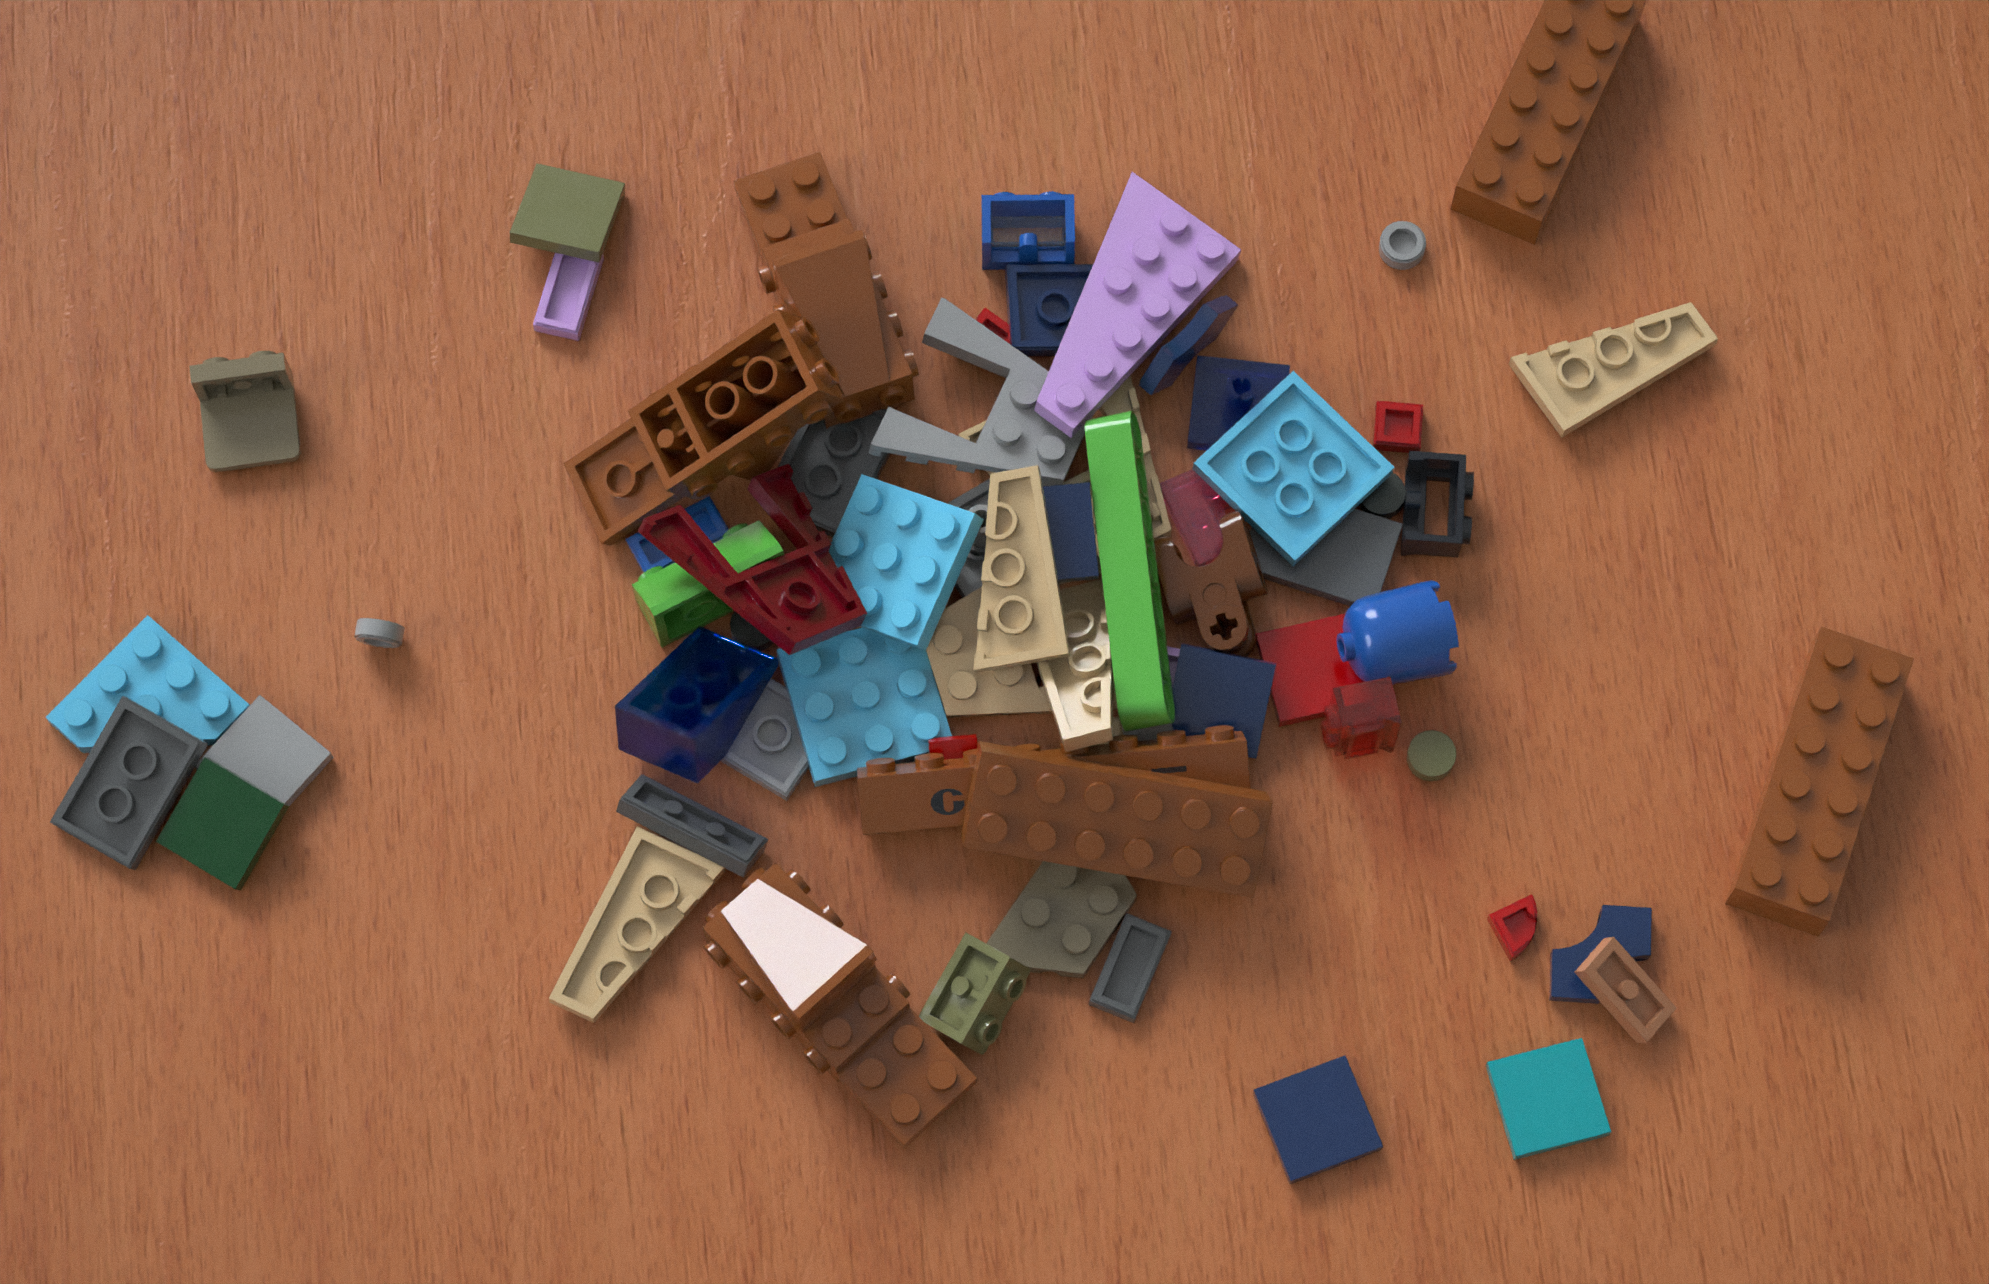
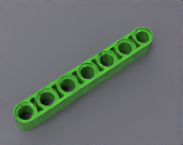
[1085,411,1175,732]

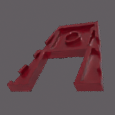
[638,464,867,655]

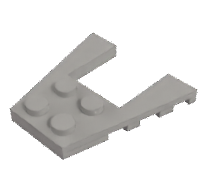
[869,298,1094,486]

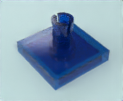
[1187,355,1290,451]

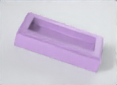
[533,253,604,341]

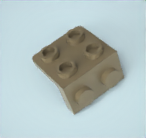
[189,351,301,472]

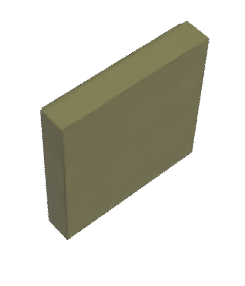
[509,163,625,263]

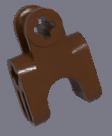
[1154,510,1268,657]

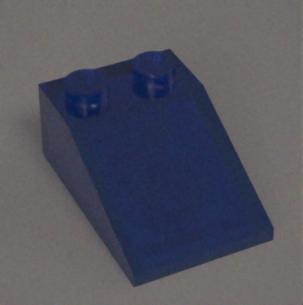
[615,626,778,784]

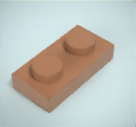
[1574,937,1676,1044]

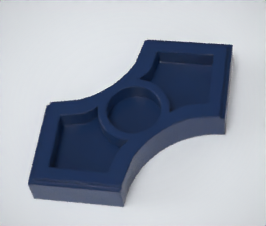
[1139,295,1238,395]
[1549,905,1652,1004]

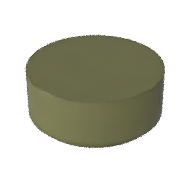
[1407,730,1456,781]

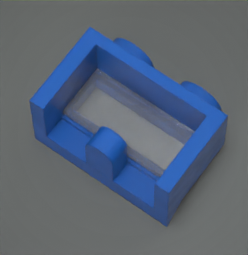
[981,191,1075,270]

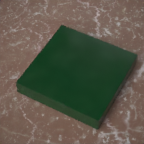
[156,757,289,890]

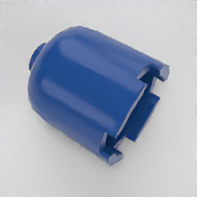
[1336,580,1459,686]

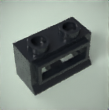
[1401,451,1474,558]

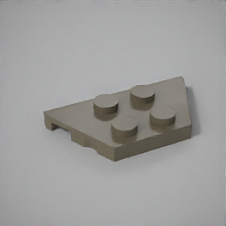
[986,861,1137,979]

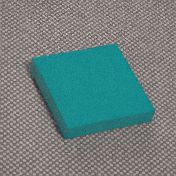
[1485,1038,1611,1160]

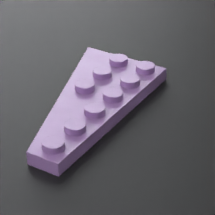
[1034,172,1241,438]

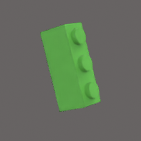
[632,520,784,648]

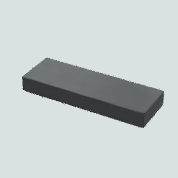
[616,774,768,877]

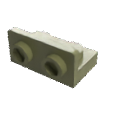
[919,932,1030,1055]

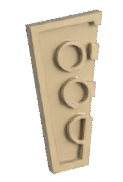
[1509,302,1718,438]
[973,465,1071,673]
[1036,579,1113,752]
[549,826,725,1023]

